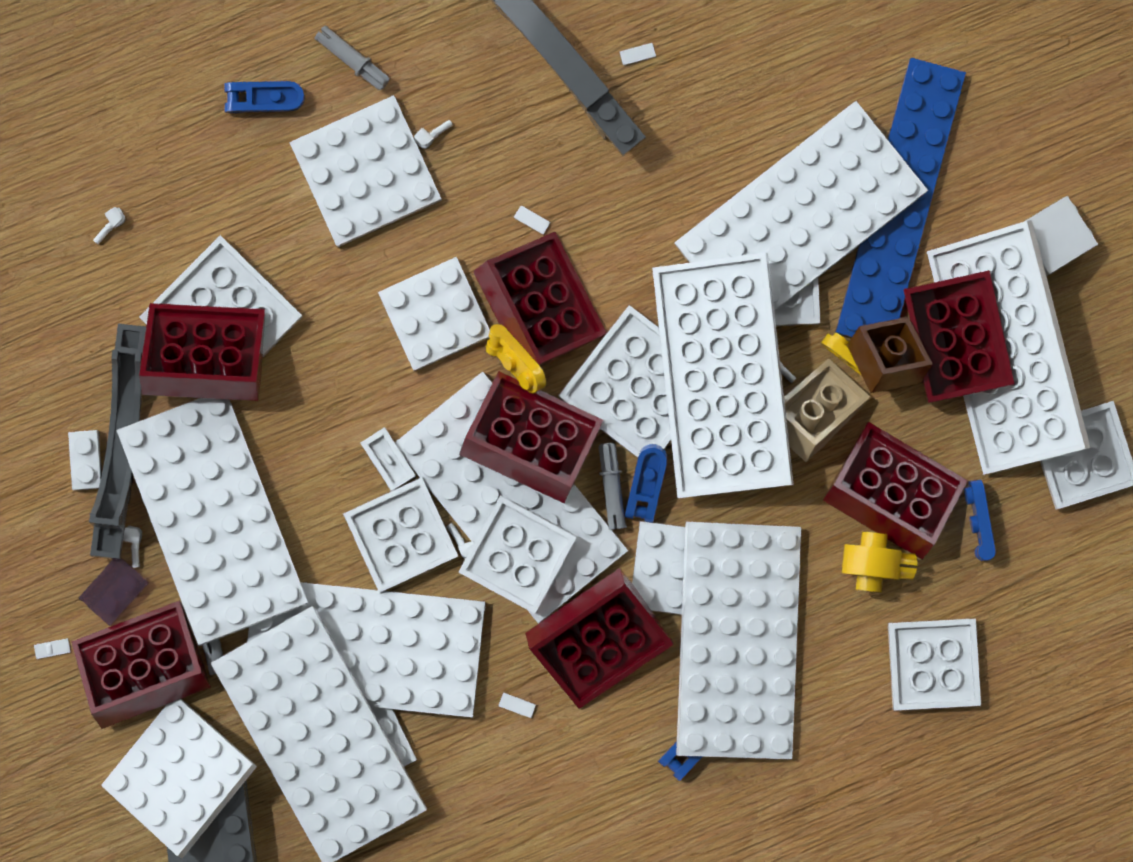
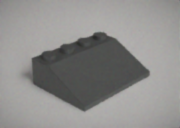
[167,780,257,862]

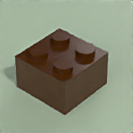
[847,317,933,393]

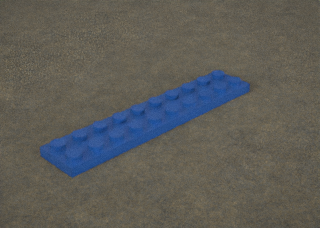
[835,57,966,338]

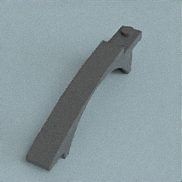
[491,0,646,156]
[89,324,146,560]

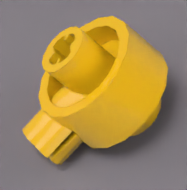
[841,532,917,592]

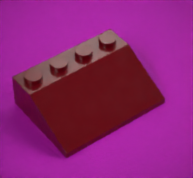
[473,232,607,367]
[903,270,1014,403]
[139,303,265,401]
[459,371,603,503]
[823,422,968,560]
[525,568,674,709]
[71,600,211,729]

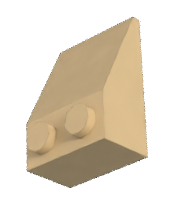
[784,359,870,462]

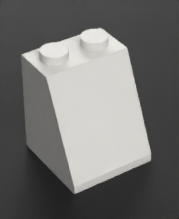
[1024,196,1098,277]

